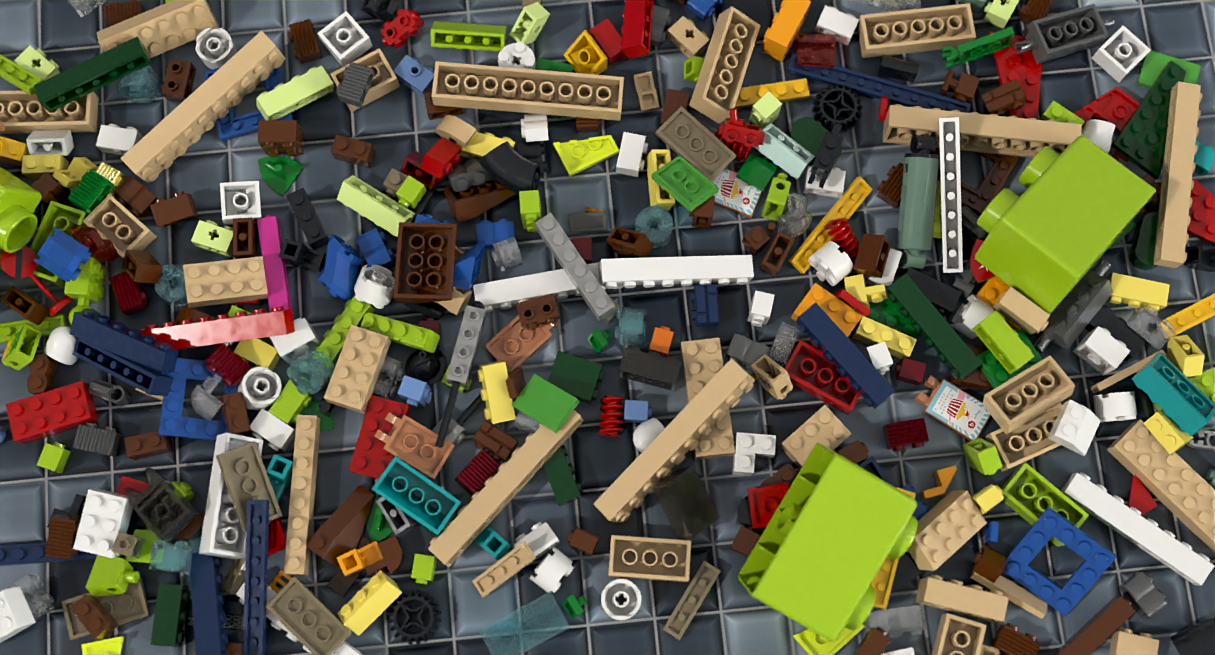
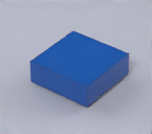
[985,521,999,543]

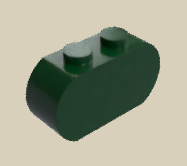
[789,117,842,164]
[1129,212,1159,271]

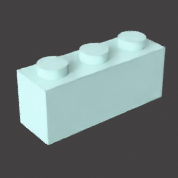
[753,123,815,179]

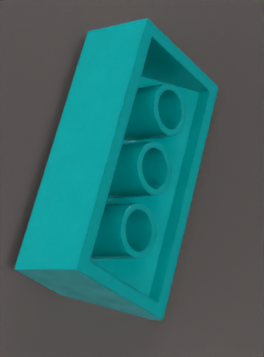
[1132,351,1215,437]
[372,456,461,535]

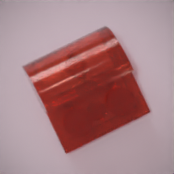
[796,33,836,68]
[69,224,120,262]

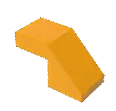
[919,465,957,501]
[337,541,383,576]

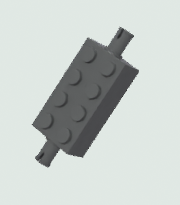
[1015,4,1114,64]
[1033,259,1113,354]

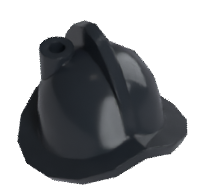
[405,349,447,385]

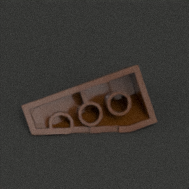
[443,180,516,222]
[306,485,376,571]

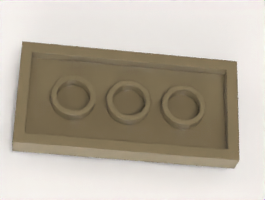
[655,106,737,182]
[216,441,282,531]
[61,577,151,640]
[265,577,352,655]

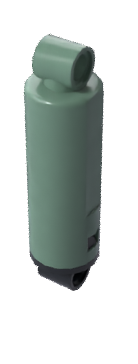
[897,135,940,270]

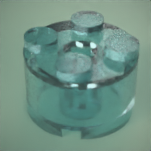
[117,65,159,103]
[635,205,673,248]
[155,264,188,307]
[615,307,647,347]
[286,348,334,395]
[149,540,194,572]

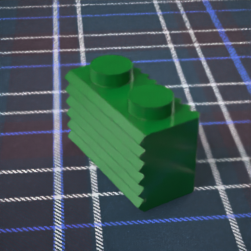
[68,169,115,214]

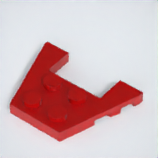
[1073,87,1140,162]

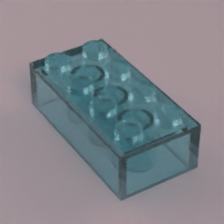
[479,591,570,655]

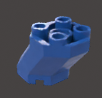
[34,227,92,282]
[317,234,363,302]

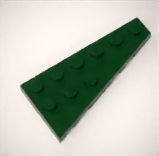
[1111,60,1186,180]

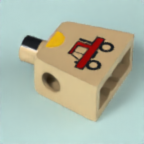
[750,354,793,400]

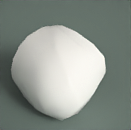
[1082,119,1115,154]
[44,326,78,365]
[633,417,665,453]

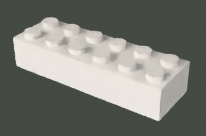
[199,433,264,559]

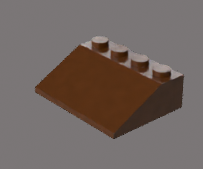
[393,222,457,304]

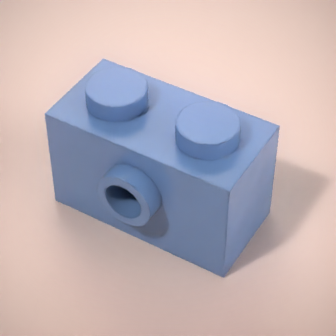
[393,55,434,99]
[397,375,432,408]

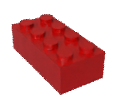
[784,340,860,415]
[6,381,99,444]
[348,395,412,480]

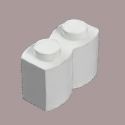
[521,114,549,142]

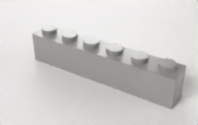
[535,213,615,321]

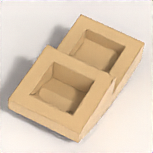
[633,71,659,111]

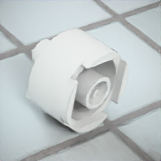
[195,27,238,69]
[498,42,536,70]
[808,241,853,286]
[354,265,395,309]
[951,295,995,339]
[238,367,282,411]
[1093,391,1137,422]
[529,546,574,593]
[601,579,641,620]

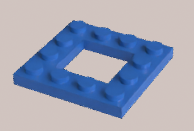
[204,67,293,141]
[158,358,241,441]
[1003,507,1117,616]

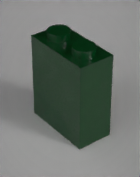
[548,351,605,404]

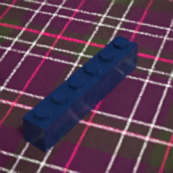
[796,303,896,409]
[70,308,179,375]
[72,337,174,397]
[188,552,229,655]

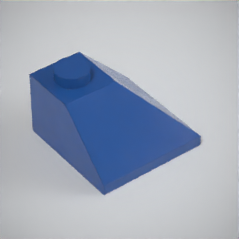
[453,240,486,290]

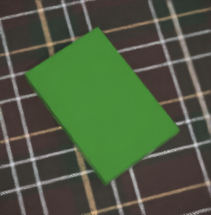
[1136,50,1201,88]
[652,155,719,212]
[512,374,580,434]

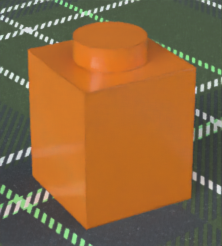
[649,326,674,358]

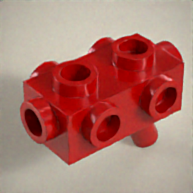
[380,9,425,48]
[718,108,765,147]

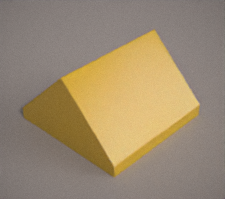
[563,30,607,75]

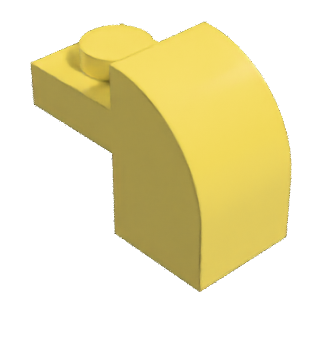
[52,157,98,190]
[844,274,888,309]

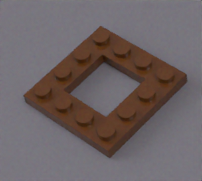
[934,148,1020,215]

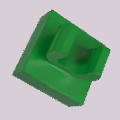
[587,328,612,354]
[561,594,587,619]

